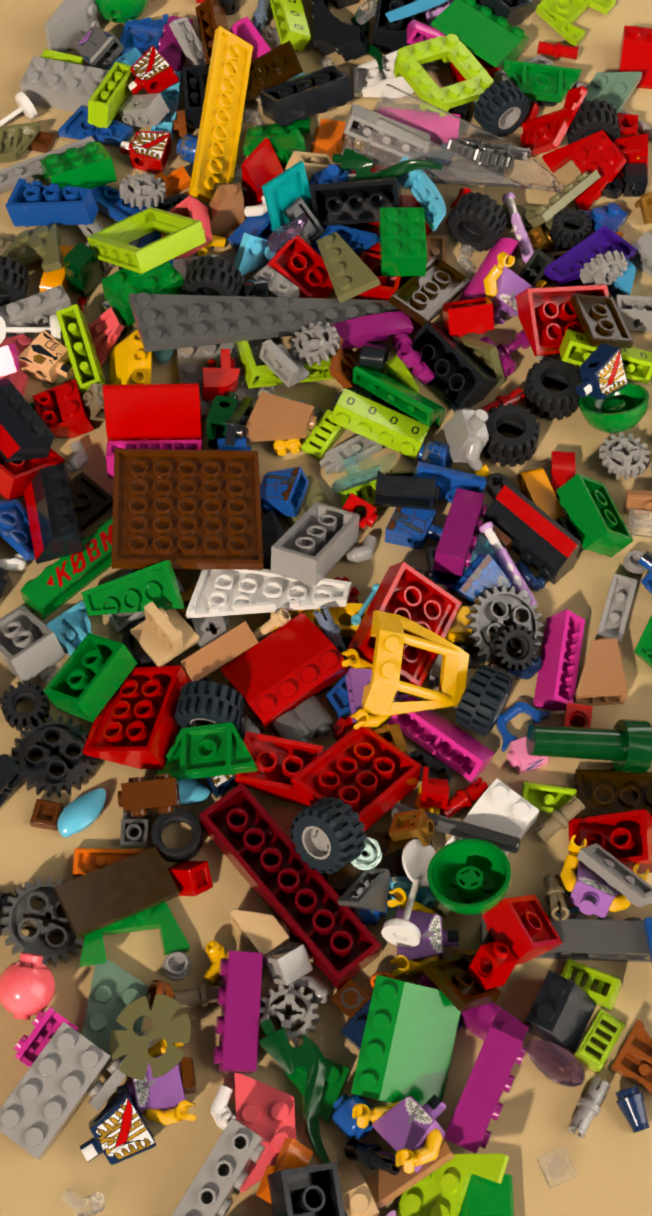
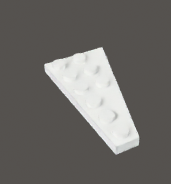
[186,569,351,619]

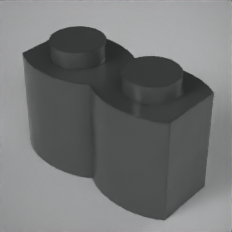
[272,696,333,743]

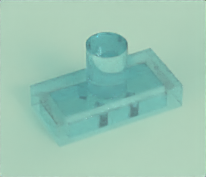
[331,456,383,494]

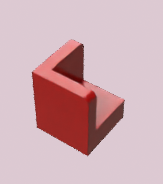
[420,767,449,809]
[168,861,213,896]

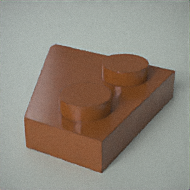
[329,336,357,389]
[610,1020,652,1094]

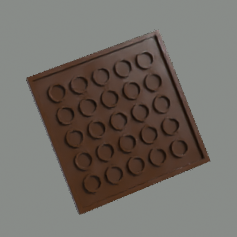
[112,449,263,570]

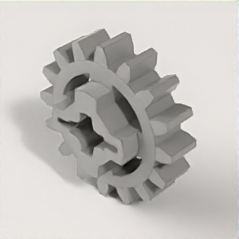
[119,172,166,210]
[579,250,629,286]
[290,321,341,366]
[598,432,650,481]
[259,983,319,1047]

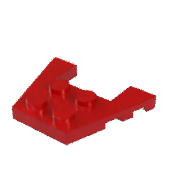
[520,86,588,158]
[542,130,627,211]

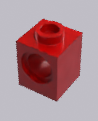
[617,113,638,138]
[342,493,379,530]
[562,702,593,728]
[467,940,518,991]

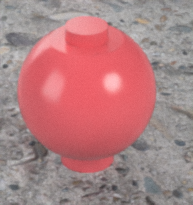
[0,953,55,1020]

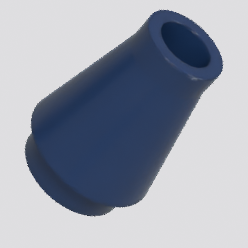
[615,1086,650,1133]

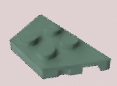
[582,72,642,114]
[82,958,148,1056]

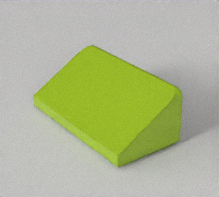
[521,780,577,813]

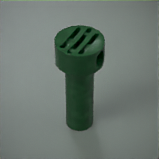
[526,719,652,773]

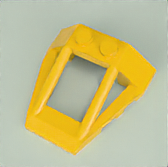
[361,610,469,717]

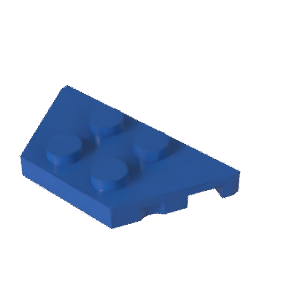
[119,14,169,56]
[310,225,379,257]

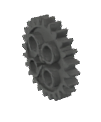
[447,137,516,168]
[465,585,544,666]
[0,877,85,968]

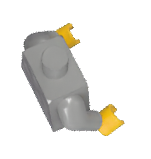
[443,408,490,478]

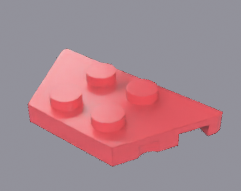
[234,1073,296,1192]

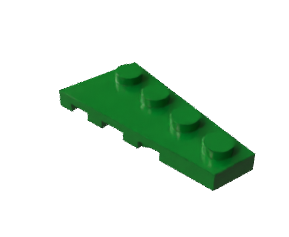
[81,560,185,616]

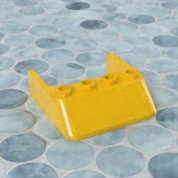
[110,330,152,385]

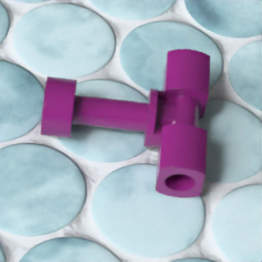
[480,329,530,377]
[392,333,434,385]

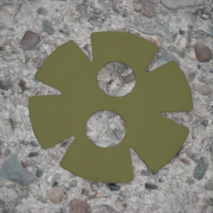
[109,994,191,1080]

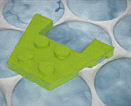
[536,0,616,47]
[396,1153,509,1216]

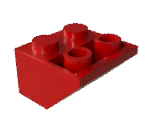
[441,297,494,337]
[32,379,95,438]

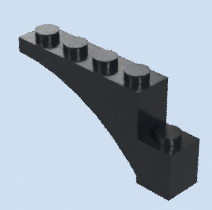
[311,0,367,62]

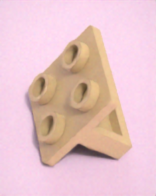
[130,602,200,666]

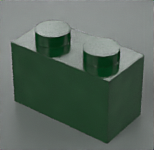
[63,242,102,298]

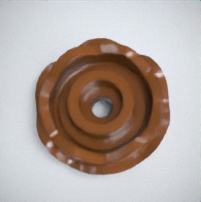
[148,980,175,1007]

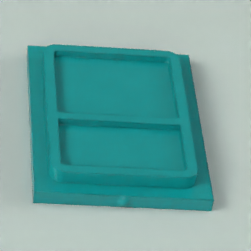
[262,161,314,248]

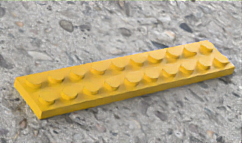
[189,26,253,205]

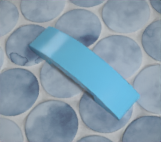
[151,71,182,140]
[397,157,446,231]

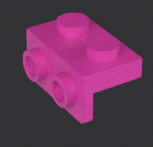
[14,1007,79,1068]

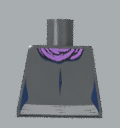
[75,26,125,70]

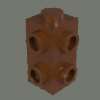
[118,774,181,817]

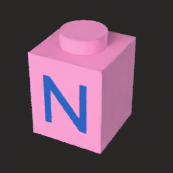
[507,737,550,775]

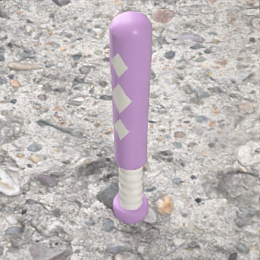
[502,192,534,263]
[479,521,537,605]

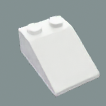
[354,50,414,98]
[445,778,540,856]

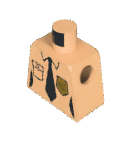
[18,330,74,384]

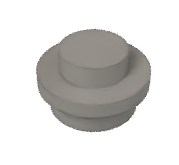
[623,551,646,574]
[163,952,192,980]

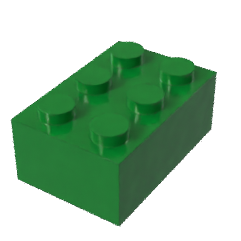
[40,142,117,189]
[379,207,427,276]
[102,261,184,326]
[556,474,634,557]
[43,633,137,722]

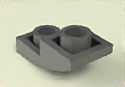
[120,811,151,847]

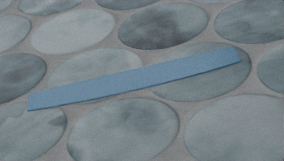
[385,0,449,22]

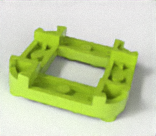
[393,34,493,116]

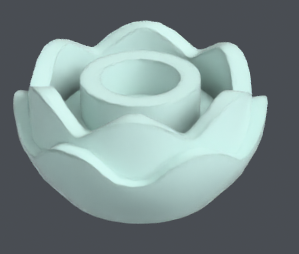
[351,837,382,870]

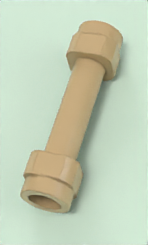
[245,608,291,652]

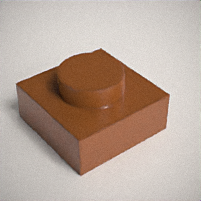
[173,110,187,139]

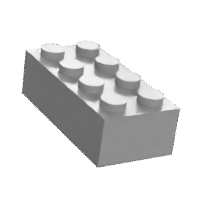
[20,56,109,112]
[271,502,360,586]
[0,1022,112,1160]

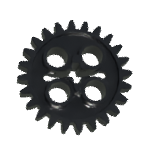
[11,716,97,798]

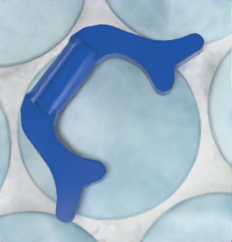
[496,702,551,752]

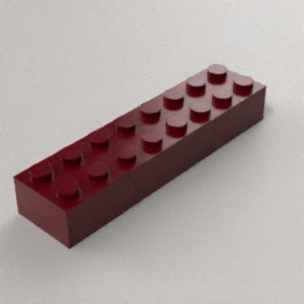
[199,783,381,990]

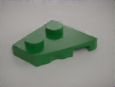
[285,1046,350,1123]

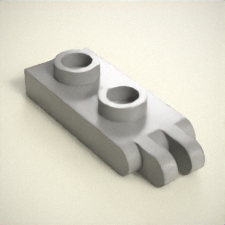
[319,435,382,474]

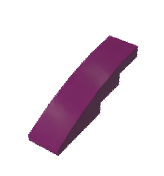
[328,311,414,349]

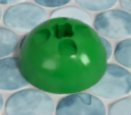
[95,0,149,23]
[579,383,649,433]
[427,839,511,915]

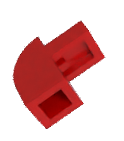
[202,349,240,400]

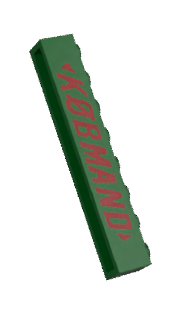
[20,517,113,620]

